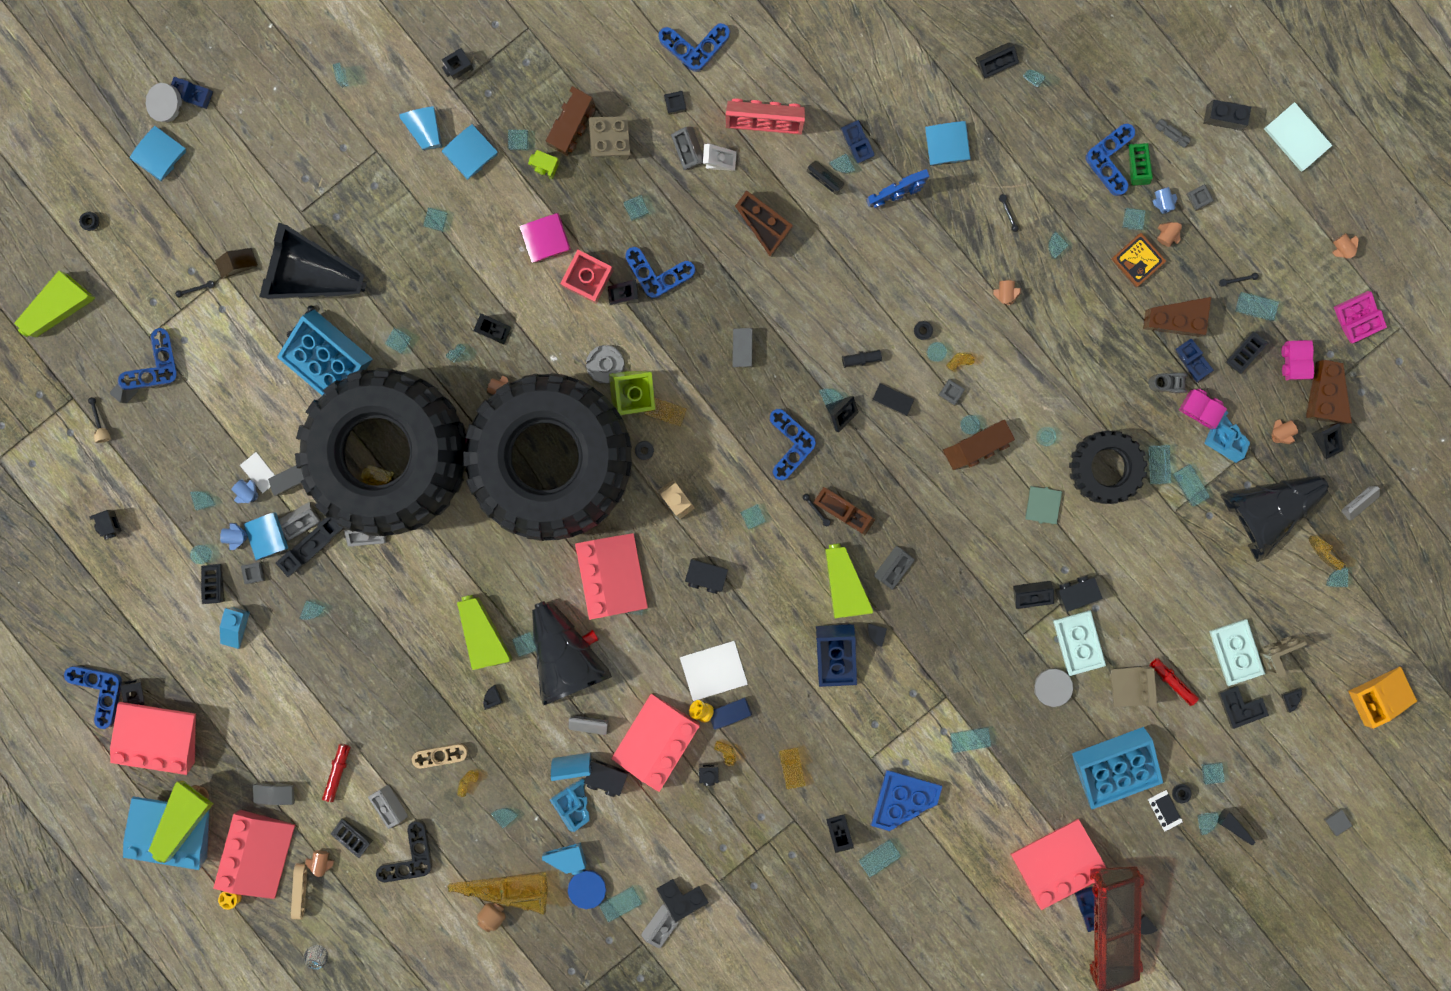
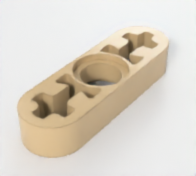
[412,743,468,769]
[291,863,307,920]

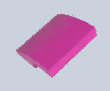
[520,213,571,263]
[1334,291,1387,344]

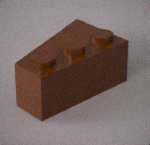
[546,86,596,156]
[735,190,794,257]
[1143,297,1211,337]
[1306,360,1352,425]
[943,419,1015,470]

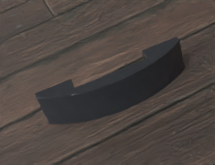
[276,517,343,577]

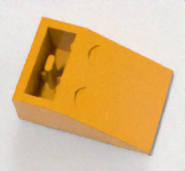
[1348,667,1417,729]

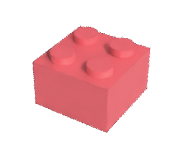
[560,250,614,304]

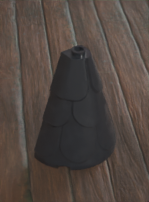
[259,223,367,300]
[1220,476,1329,562]
[532,601,612,706]

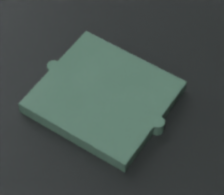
[1025,486,1062,524]

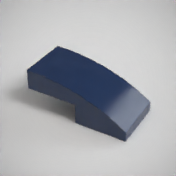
[171,77,213,109]
[840,120,875,164]
[1175,338,1214,383]
[710,697,752,730]
[1074,886,1106,932]

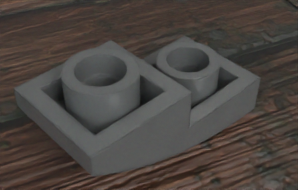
[253,782,295,805]

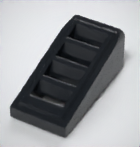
[1225,331,1268,374]
[201,564,225,604]
[1216,809,1256,845]
[331,818,373,858]

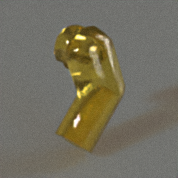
[946,353,975,372]
[714,741,737,767]
[457,770,479,797]

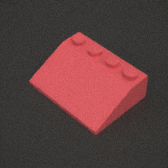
[726,99,805,135]
[575,533,648,620]
[611,693,700,792]
[110,702,196,775]
[213,810,295,899]
[1011,819,1110,910]

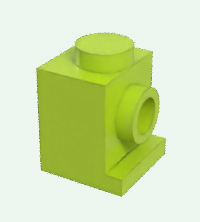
[528,150,560,180]

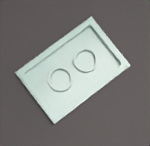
[1264,102,1332,172]
[1053,610,1106,676]
[1209,619,1265,686]

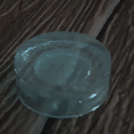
[927,342,947,362]
[960,415,980,434]
[1036,427,1056,446]
[190,545,211,564]

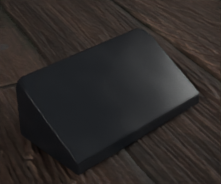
[975,42,1019,79]
[807,161,844,195]
[872,383,914,416]
[1013,581,1054,609]

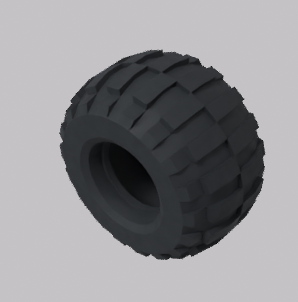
[295,368,466,536]
[463,373,632,541]

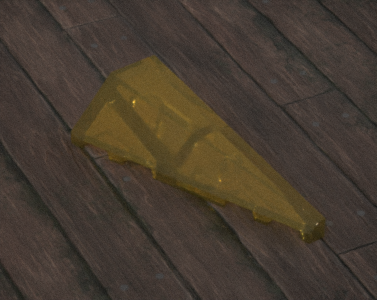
[447,871,548,915]

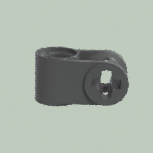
[1148,373,1188,393]

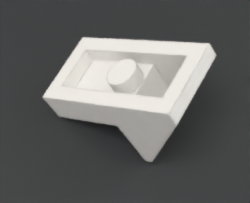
[703,144,737,171]

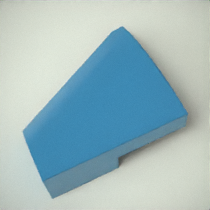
[399,106,442,150]
[1204,411,1250,463]
[549,779,589,832]

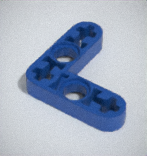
[658,23,730,72]
[1086,124,1135,196]
[625,247,695,298]
[118,328,176,390]
[769,409,816,480]
[64,666,122,729]

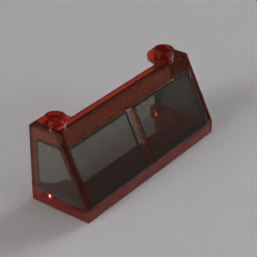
[1090,866,1144,991]

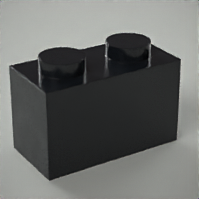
[1203,100,1251,131]
[685,559,728,594]
[1055,574,1103,612]
[584,758,629,797]

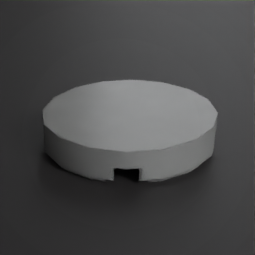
[146,83,182,123]
[586,345,624,384]
[1034,668,1073,707]

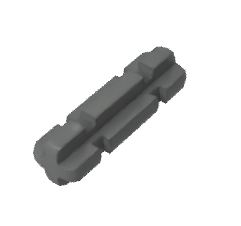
[1155,119,1191,148]

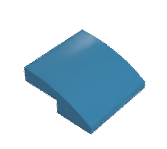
[925,121,971,166]
[442,124,498,180]
[130,126,186,181]
[244,512,289,560]
[551,752,592,781]

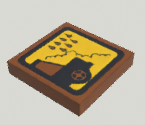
[1111,233,1166,287]

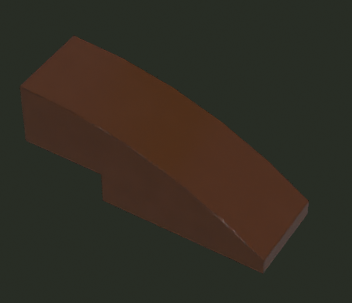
[813,487,875,536]

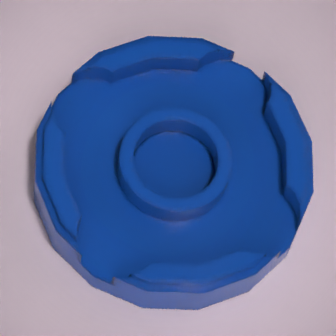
[568,870,606,909]

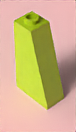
[14,271,95,338]
[825,543,873,618]
[457,595,512,670]
[149,780,214,863]

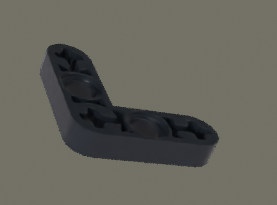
[376,820,432,883]

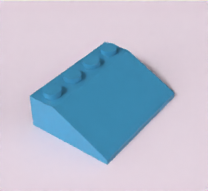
[277,310,373,395]
[1072,727,1163,810]
[123,796,209,870]

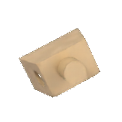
[658,479,695,519]

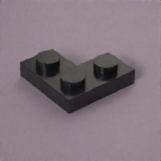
[1218,686,1269,729]
[656,879,709,923]

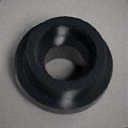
[79,212,99,231]
[914,321,933,340]
[635,441,654,460]
[1172,784,1192,803]

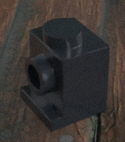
[441,48,474,80]
[89,510,122,540]
[120,678,145,705]
[699,763,719,786]

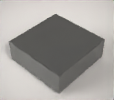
[1186,184,1214,211]
[938,379,965,405]
[241,562,265,584]
[1324,809,1352,836]

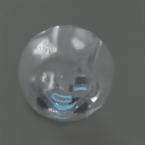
[304,945,328,970]

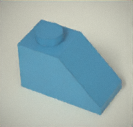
[220,607,250,649]
[542,842,587,875]

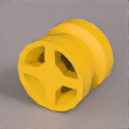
[689,700,713,723]
[218,891,242,910]

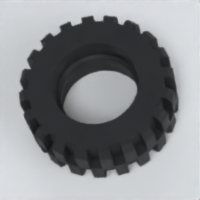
[1069,430,1148,504]

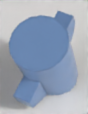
[1153,187,1177,214]
[231,479,258,503]
[220,523,248,550]

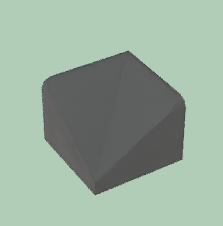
[110,379,139,404]

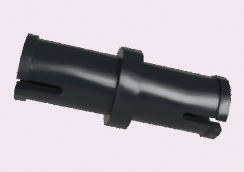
[842,349,882,368]

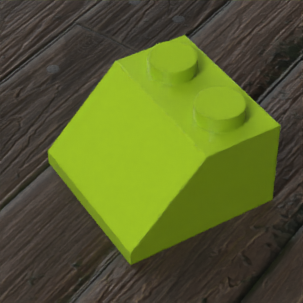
[609,371,656,415]

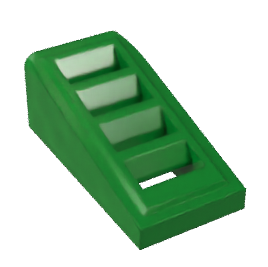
[1128,143,1153,186]

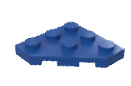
[866,169,929,208]
[871,769,942,831]

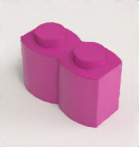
[1281,340,1314,380]
[1179,388,1227,429]

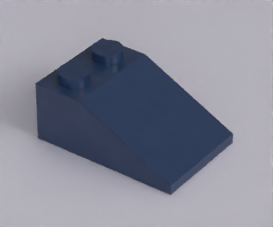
[816,624,857,687]

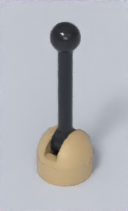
[88,397,111,443]

